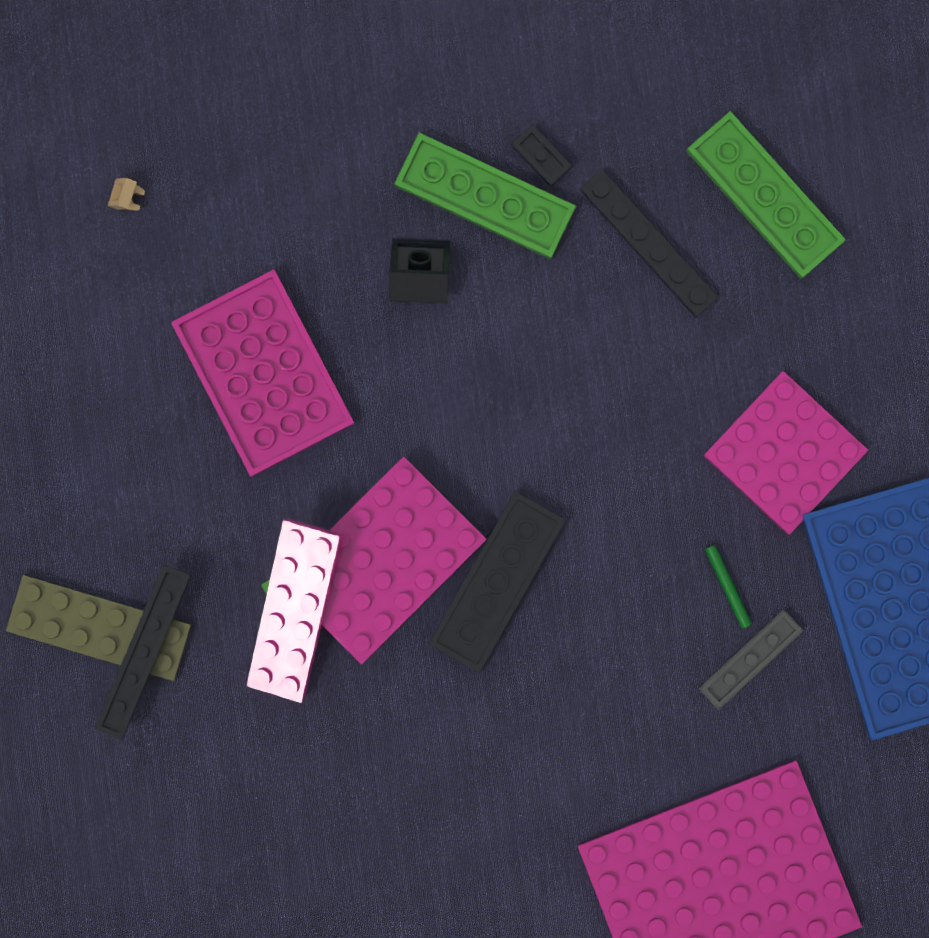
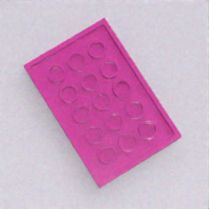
[171,269,355,477]
[322,456,487,665]

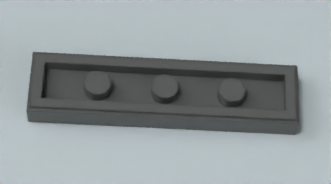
[697,609,804,710]

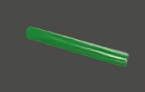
[705,545,752,629]

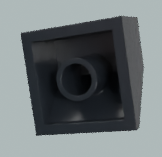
[389,239,450,304]

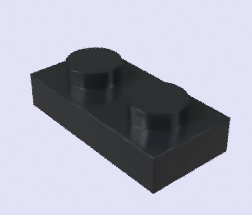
[511,125,572,187]

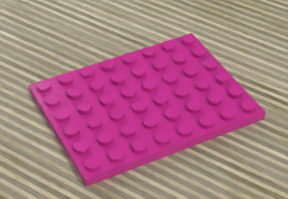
[577,760,862,938]

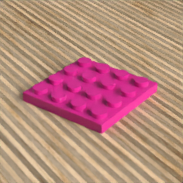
[703,371,868,535]

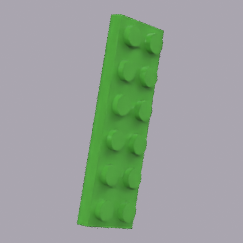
[686,111,846,279]
[394,133,576,259]

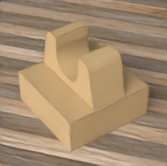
[108,178,145,211]

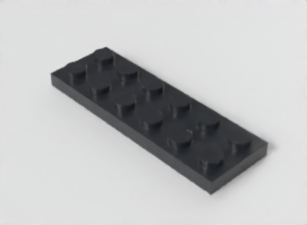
[429,491,566,673]

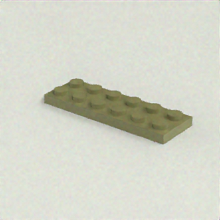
[6,575,192,681]

